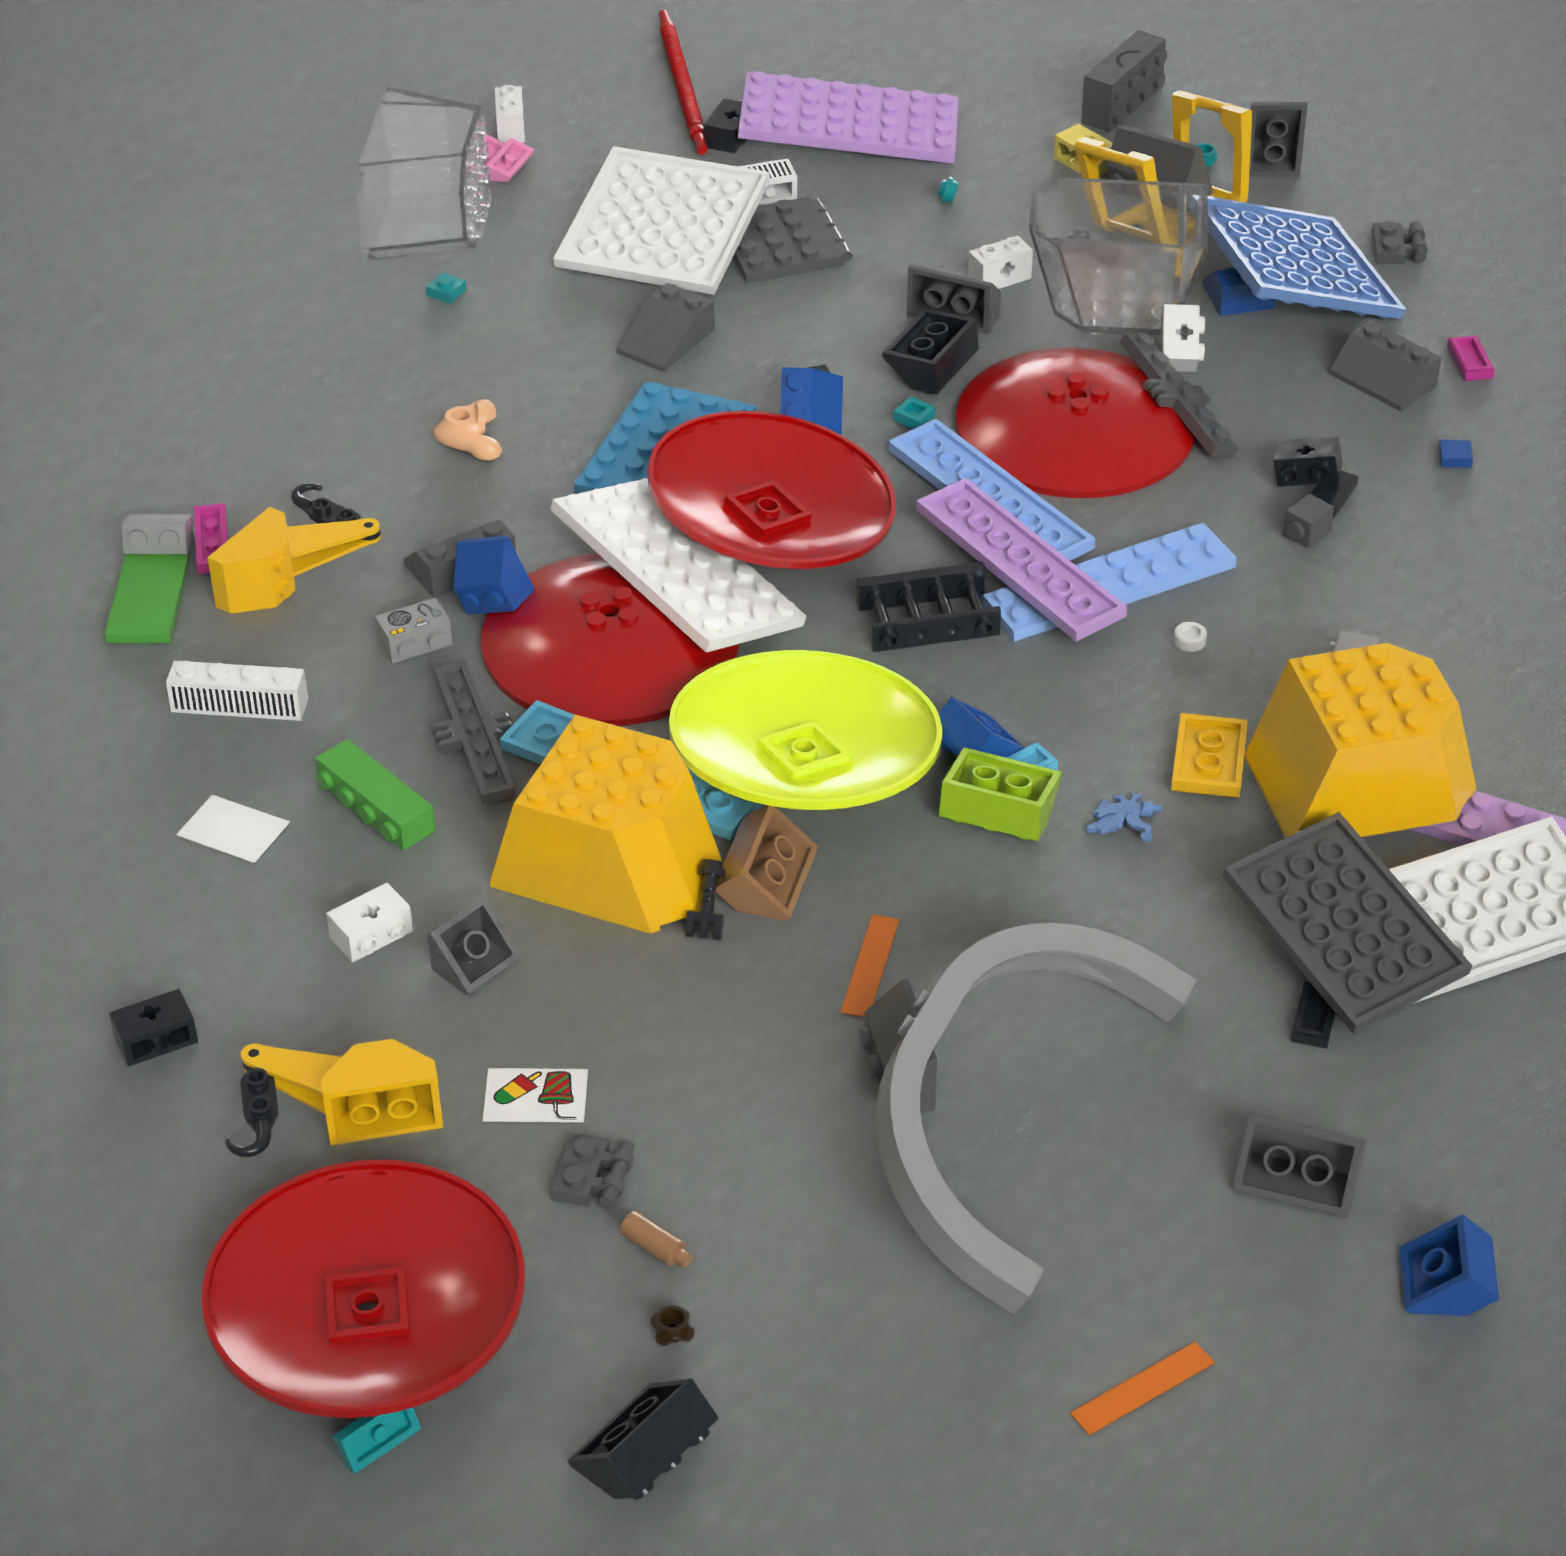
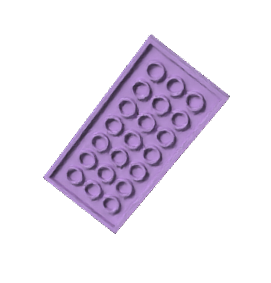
[738,71,958,164]

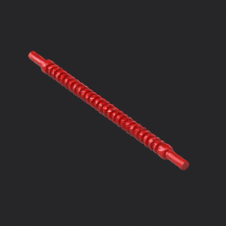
[658,10,708,155]

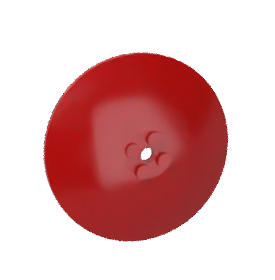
[956,347,1196,498]
[647,411,896,569]
[481,553,740,726]
[201,1159,525,1418]

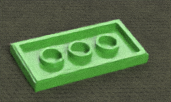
[105,553,190,643]

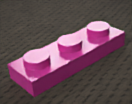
[194,503,228,574]

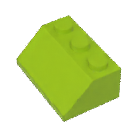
[939,747,1062,841]

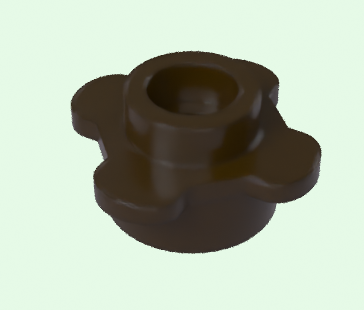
[651,1305,695,1346]

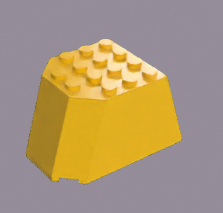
[1245,643,1476,838]
[490,715,723,934]

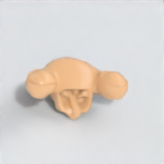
[432,399,502,461]

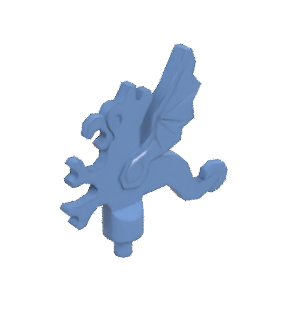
[1086,792,1162,842]

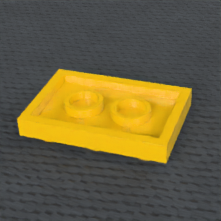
[1171,713,1248,798]

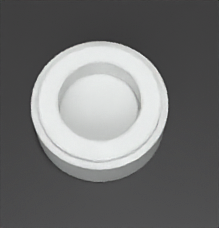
[1174,622,1207,652]

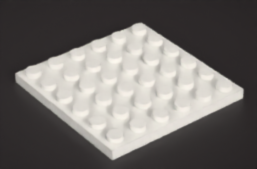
[553,146,770,295]

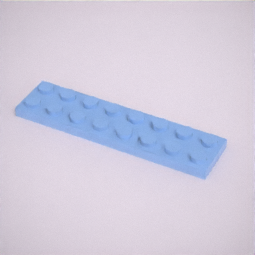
[888,419,1096,561]
[983,522,1237,642]

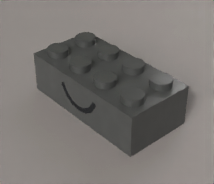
[1081,30,1167,132]

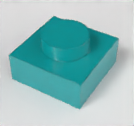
[426,272,466,304]
[893,396,935,429]

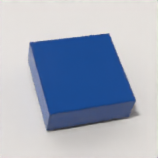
[1439,439,1473,468]

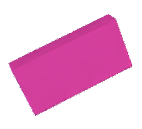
[1447,335,1495,381]

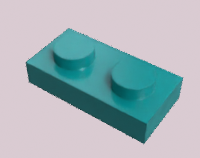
[333,1408,422,1474]

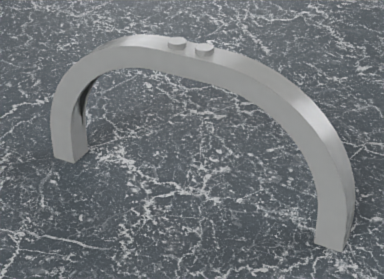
[876,923,1197,1315]

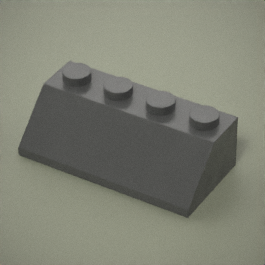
[1106,124,1214,212]

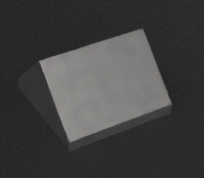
[428,895,522,995]

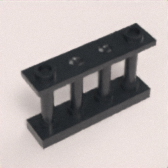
[857,562,1001,652]

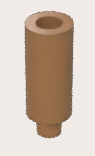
[620,1210,693,1268]

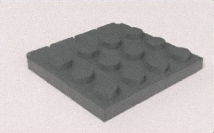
[732,197,853,283]

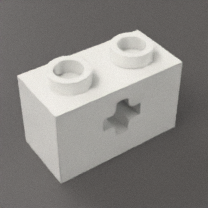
[495,85,525,143]
[968,236,1033,289]
[1161,304,1205,372]
[326,883,413,963]

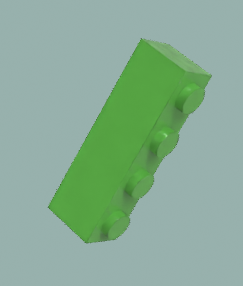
[315,739,436,851]

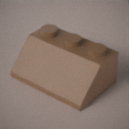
[716,805,818,921]

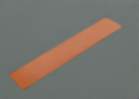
[840,914,900,1017]
[1070,1342,1215,1435]

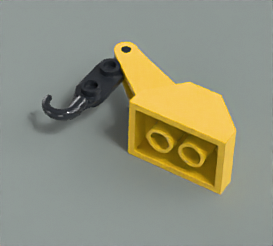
[207,483,381,614]
[225,1039,443,1157]

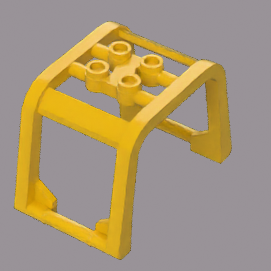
[1074,90,1252,251]

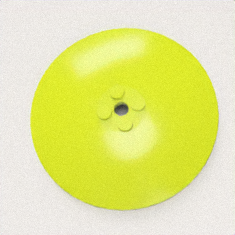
[669,650,942,810]

